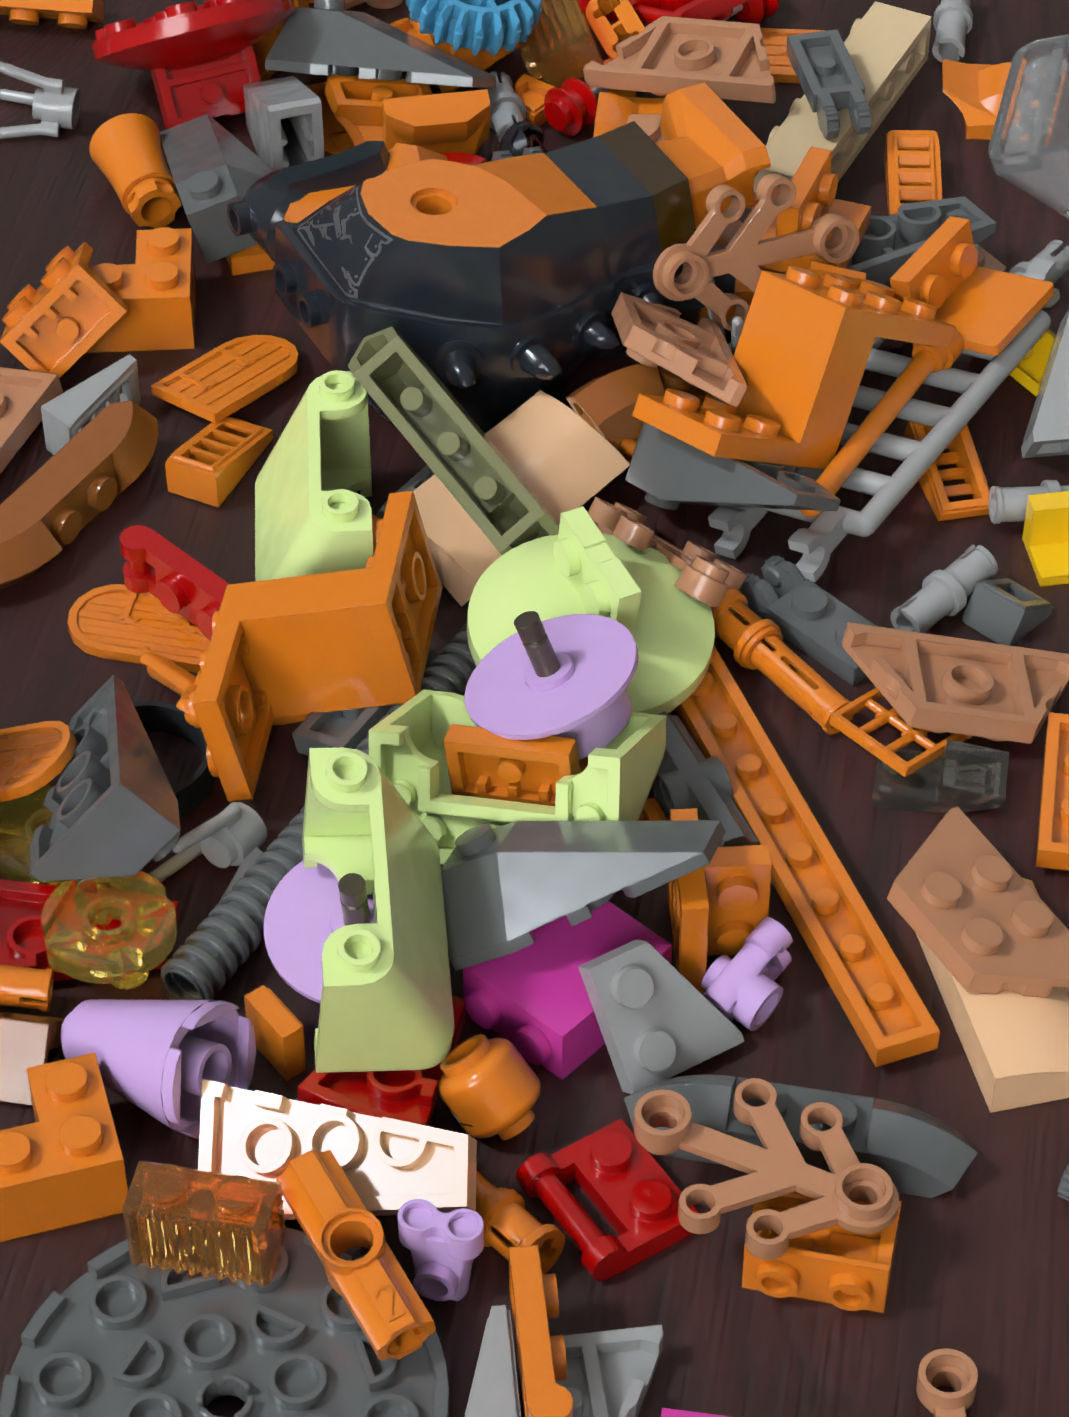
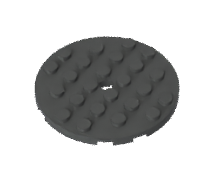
[0,1215,450,1417]

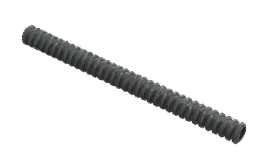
[161,622,476,1000]

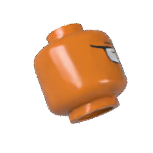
[438,1034,541,1140]

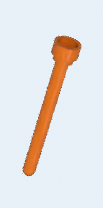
[800,321,964,518]

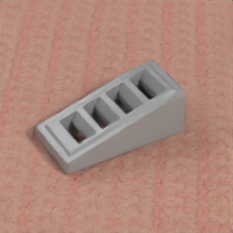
[41,354,141,455]
[464,1305,521,1417]

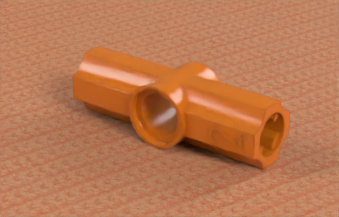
[276,1149,436,1361]

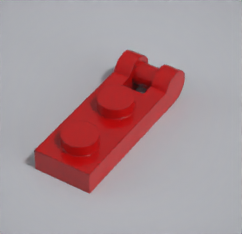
[119,525,229,640]

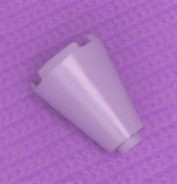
[60,999,256,1139]

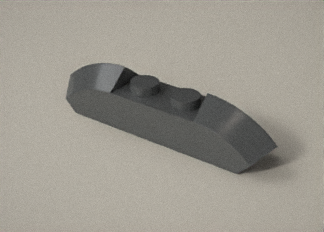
[624,1074,978,1198]

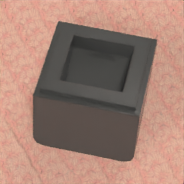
[962,578,1054,646]

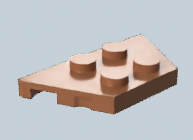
[583,16,776,104]
[611,293,748,407]
[842,622,1069,744]
[887,806,1069,998]

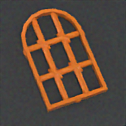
[829,688,972,777]

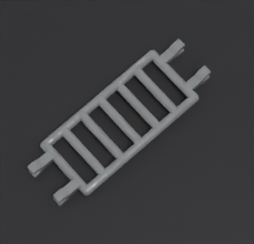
[708,244,1060,582]

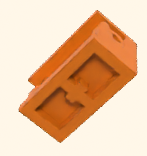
[742,1192,902,1313]

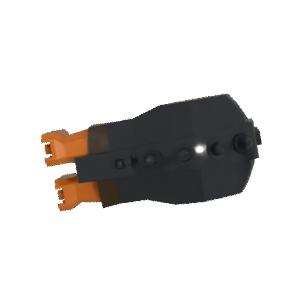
[227,82,786,434]

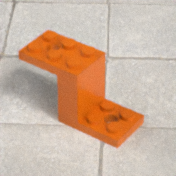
[632,266,956,470]
[188,490,443,802]

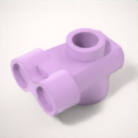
[701,917,793,1031]
[398,1199,484,1301]

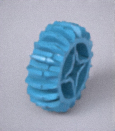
[405,0,543,57]

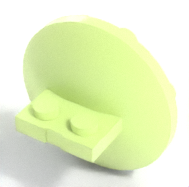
[467,506,715,715]

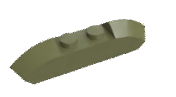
[348,326,559,555]

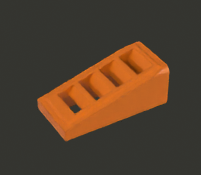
[884,130,942,215]
[165,416,273,508]
[903,421,990,521]

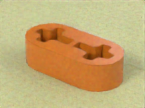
[585,0,645,60]

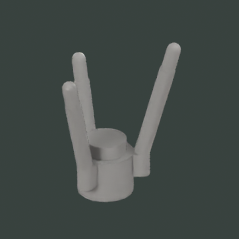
[0,61,81,139]
[129,802,267,905]

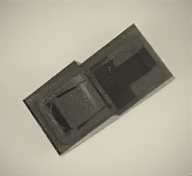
[869,739,1009,813]

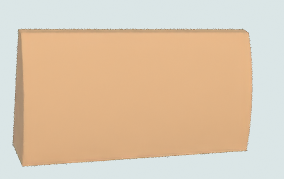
[413,390,630,607]
[915,878,1069,1113]

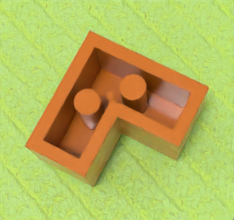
[85,227,197,353]
[0,1052,131,1242]

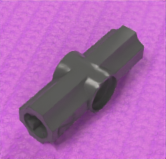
[652,711,759,847]

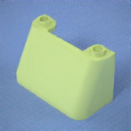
[255,370,374,581]
[369,690,666,864]
[302,747,454,1073]

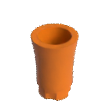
[89,113,181,229]

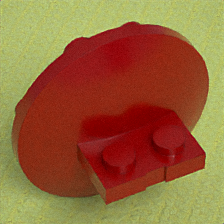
[91,0,296,129]

